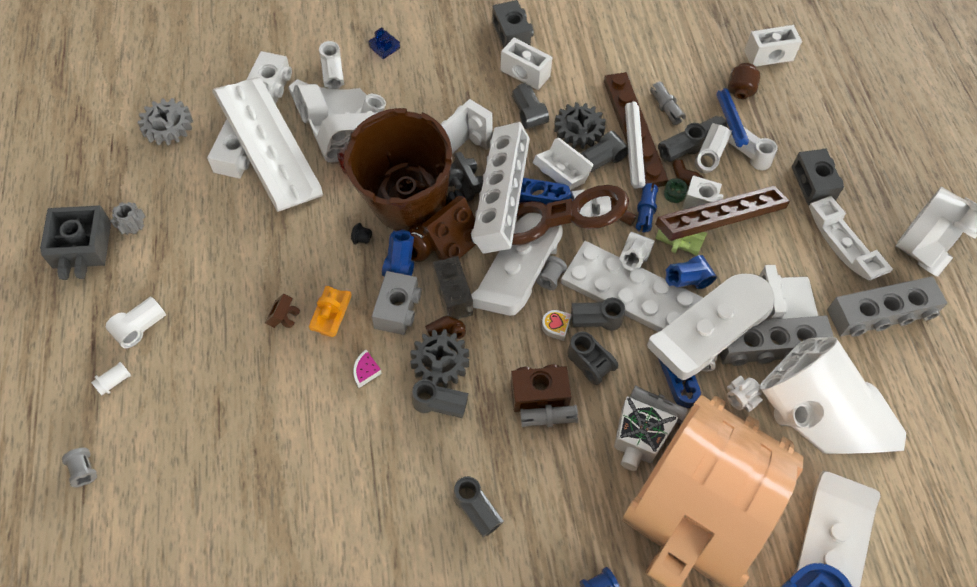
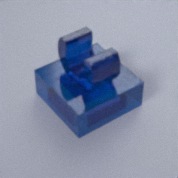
[368,27,400,59]

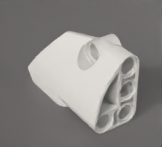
[760,337,906,454]

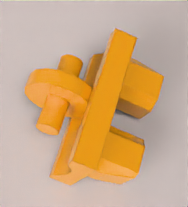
[309,285,352,337]

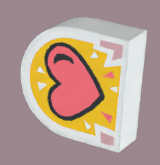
[542,310,572,341]

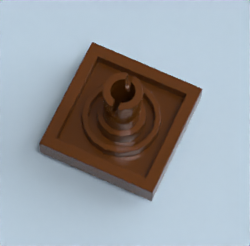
[421,196,477,268]

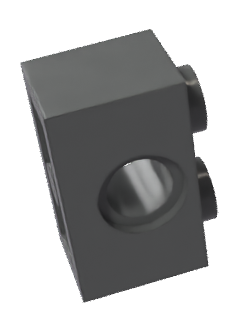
[492,0,534,48]
[792,148,844,205]

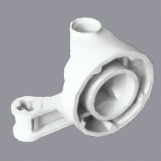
[895,187,977,277]

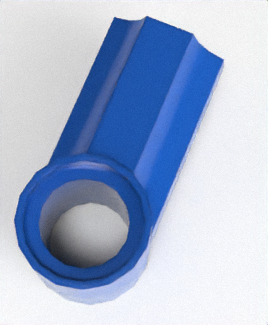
[382,230,414,277]
[665,255,717,289]

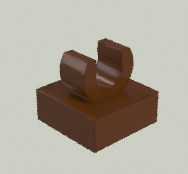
[265,293,300,328]

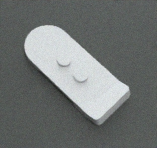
[470,212,563,316]
[647,274,774,380]
[794,471,880,587]

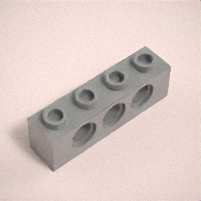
[827,276,947,337]
[720,315,834,366]

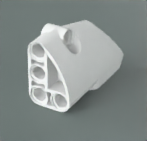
[289,79,386,163]

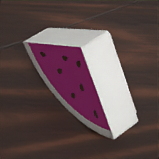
[353,350,382,388]

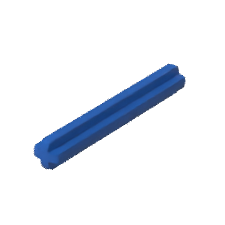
[716,88,749,147]

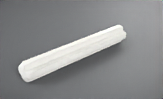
[625,102,645,189]

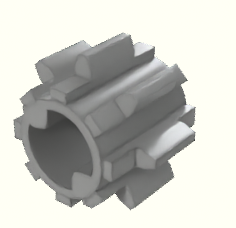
[110,202,146,235]

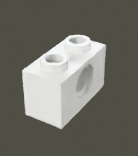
[744,25,802,66]
[500,38,552,90]

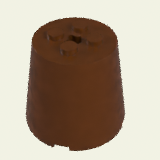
[344,108,452,231]

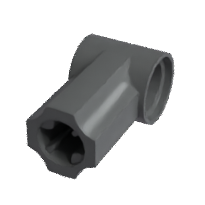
[512,83,549,129]
[580,131,628,172]
[571,297,625,331]
[412,379,469,418]
[454,476,504,538]

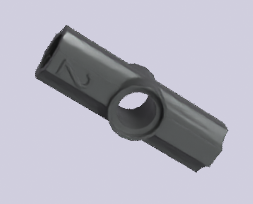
[658,116,728,162]

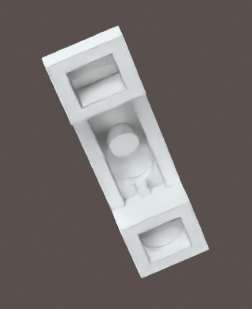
[809,196,893,281]

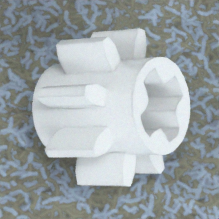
[727,375,763,412]

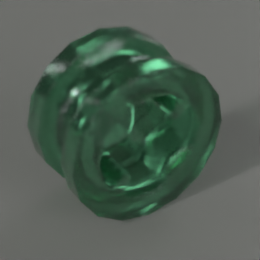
[664,178,688,203]

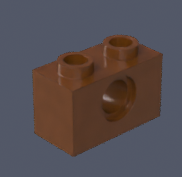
[510,364,571,412]

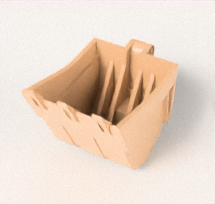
[622,395,803,587]

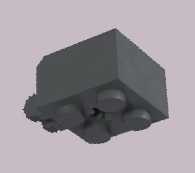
[40,205,111,280]

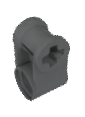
[567,331,619,385]

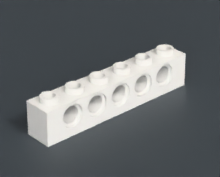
[207,51,292,179]
[471,122,530,254]

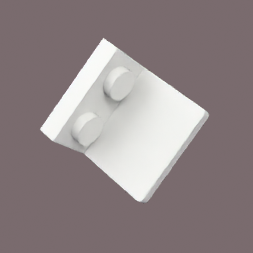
[441,99,493,154]
[759,265,818,320]

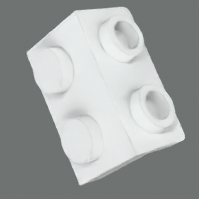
[533,138,593,190]

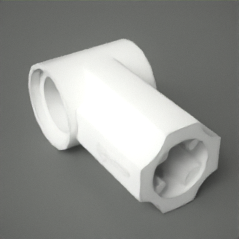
[319,41,344,89]
[694,123,732,173]
[728,128,777,170]
[619,231,655,271]
[105,296,166,348]

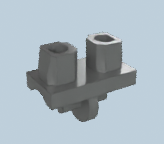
[448,152,483,201]

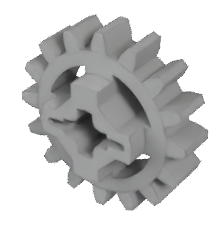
[138,98,193,145]

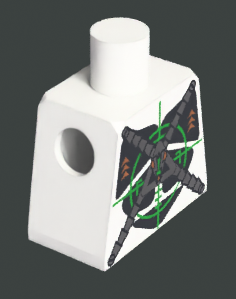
[614,397,678,471]

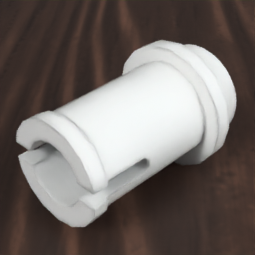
[91,362,131,396]

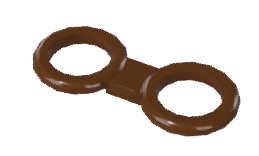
[512,185,629,245]

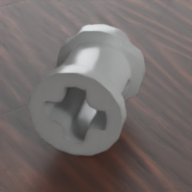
[536,256,567,290]
[62,448,97,487]

